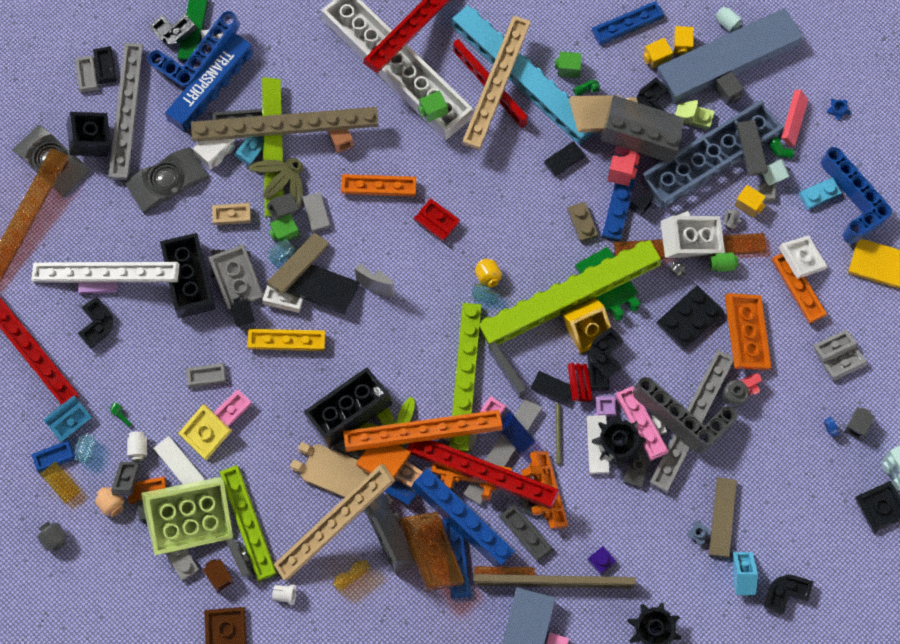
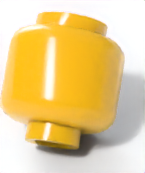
[475,259,502,287]

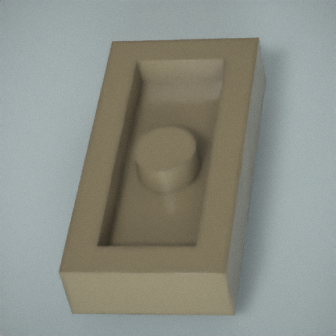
[567,202,598,243]

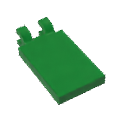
[575,247,640,322]

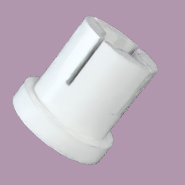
[272,584,296,605]

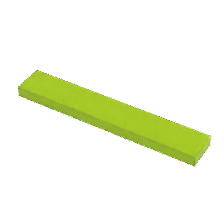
[219,465,277,582]

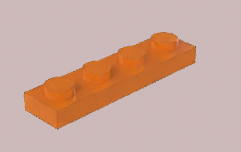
[341,174,417,197]
[771,253,827,324]

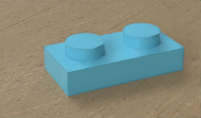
[234,136,263,166]
[799,177,842,210]

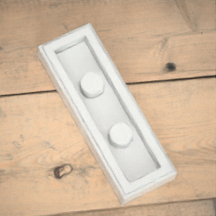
[586,415,609,474]
[153,436,205,484]

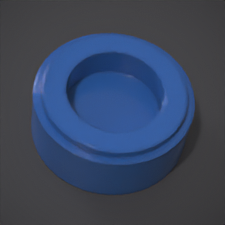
[824,417,839,437]

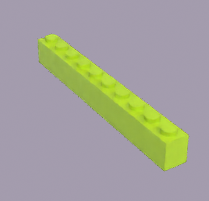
[479,240,661,346]

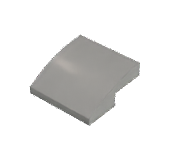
[355,263,395,297]
[813,329,867,381]

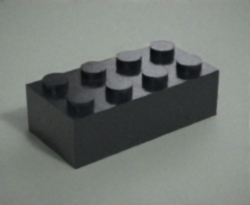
[160,233,216,318]
[303,367,393,449]

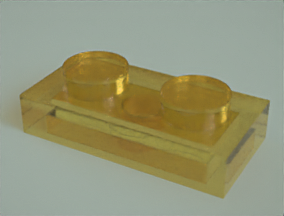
[40,461,82,504]
[333,559,371,593]

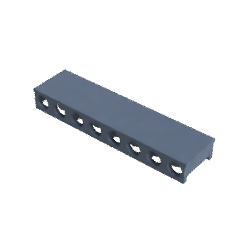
[656,8,803,104]
[640,99,784,210]
[502,587,556,644]

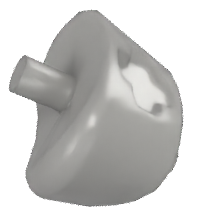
[724,209,741,229]

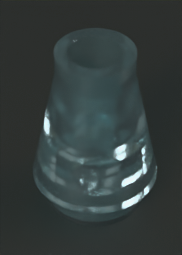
[470,283,500,304]

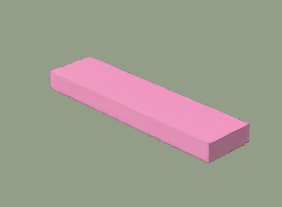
[615,386,668,461]

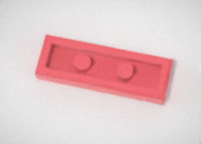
[781,90,808,147]

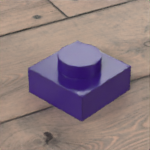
[587,546,616,575]

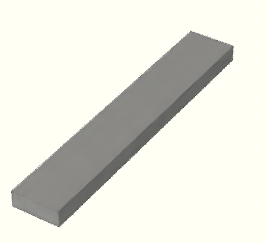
[463,398,542,506]

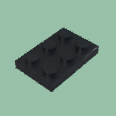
[656,285,724,350]

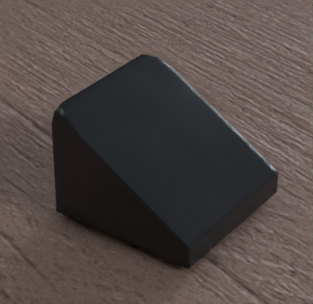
[630,194,653,216]

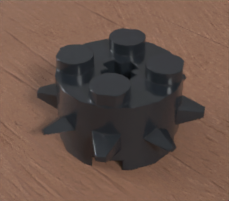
[592,415,646,468]
[627,603,682,644]

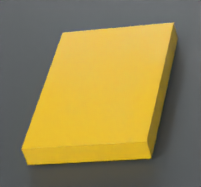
[848,239,900,289]

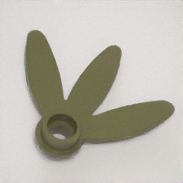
[249,158,303,209]

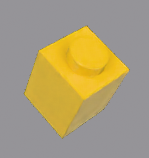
[673,26,694,56]
[643,38,673,69]
[734,185,766,217]

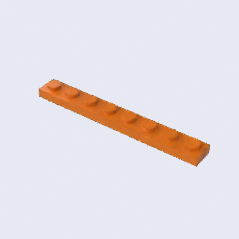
[343,410,502,452]

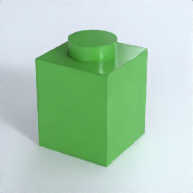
[555,52,582,78]
[418,90,448,123]
[269,214,300,246]

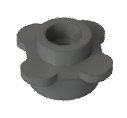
[669,261,687,278]

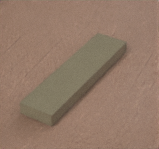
[267,233,329,295]
[708,477,737,558]

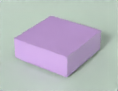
[596,396,616,417]

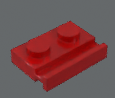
[414,198,460,242]

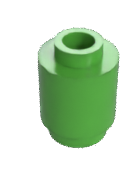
[710,252,738,273]

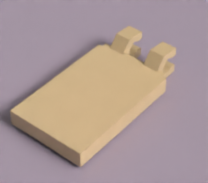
[569,95,638,132]
[290,442,369,498]

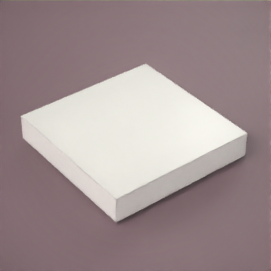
[778,235,828,279]

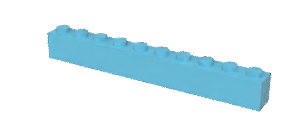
[452,5,595,146]

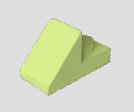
[675,100,714,130]

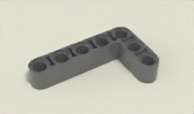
[633,377,738,454]

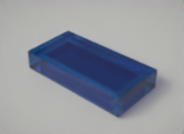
[500,411,535,454]

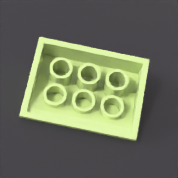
[141,477,233,555]

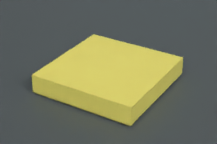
[178,404,232,460]

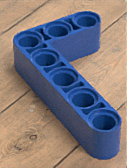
[148,11,240,90]
[821,147,892,244]

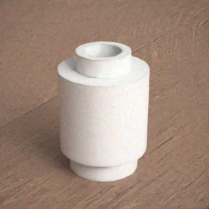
[127,432,147,462]

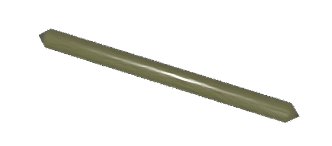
[556,403,561,466]

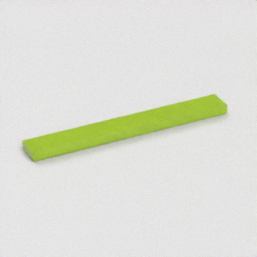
[261,77,284,218]

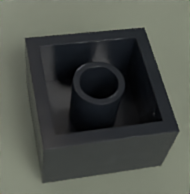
[66,112,111,156]

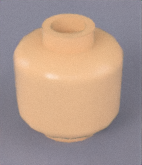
[95,487,125,517]

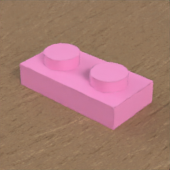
[214,389,252,427]

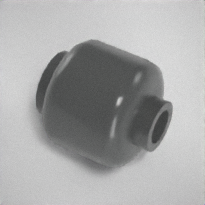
[722,380,749,408]
[37,521,67,552]

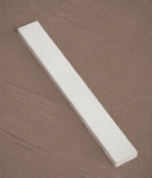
[31,262,180,283]

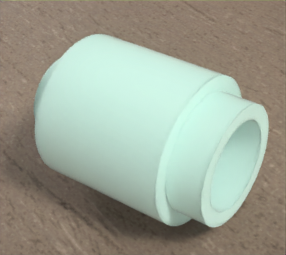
[715,6,743,33]

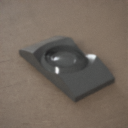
[12,125,91,197]
[125,147,209,214]

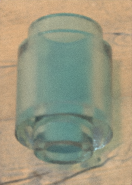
[267,238,295,266]
[74,434,98,464]

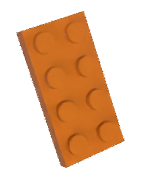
[725,293,772,370]

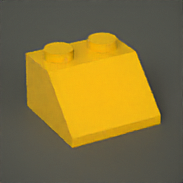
[562,298,611,354]

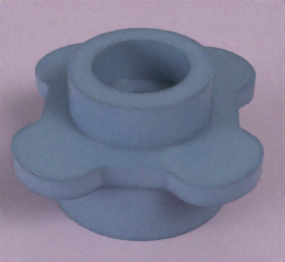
[687,521,711,545]

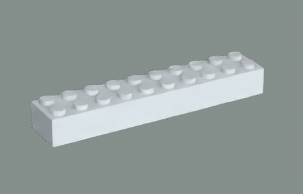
[321,0,473,140]

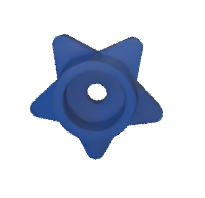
[827,99,851,120]

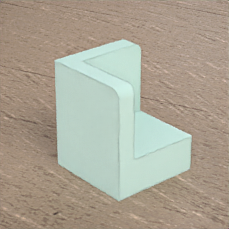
[763,159,790,186]

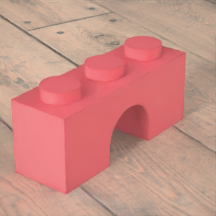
[607,145,640,186]

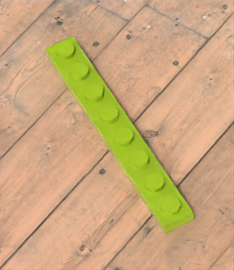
[449,303,481,453]

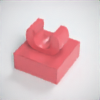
[739,373,762,395]

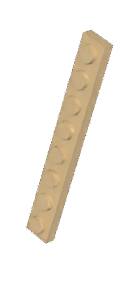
[462,16,531,150]
[274,465,395,580]

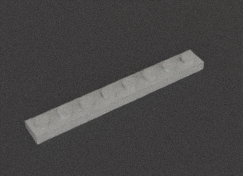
[109,43,144,180]
[649,350,733,493]

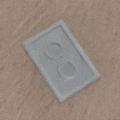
[208,244,264,311]

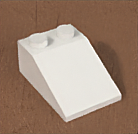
[660,216,725,258]

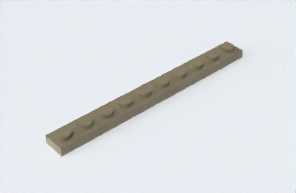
[191,107,379,142]

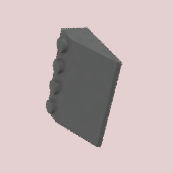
[600,95,684,163]
[364,493,418,575]

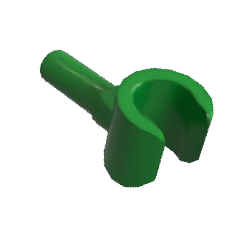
[110,402,132,427]

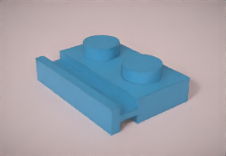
[43,396,92,442]

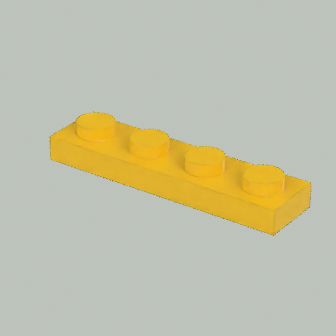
[247,329,326,351]

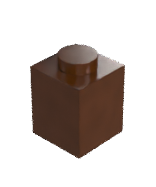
[203,559,234,593]

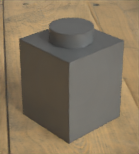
[714,71,744,105]
[267,193,299,222]
[844,407,875,441]

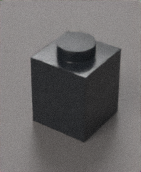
[230,296,255,327]

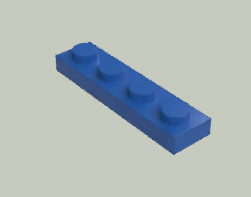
[602,172,637,242]

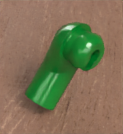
[573,79,600,96]
[769,137,794,158]

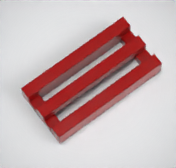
[567,363,593,402]

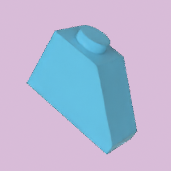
[733,552,758,596]

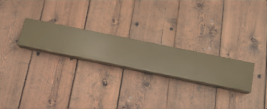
[474,574,636,589]

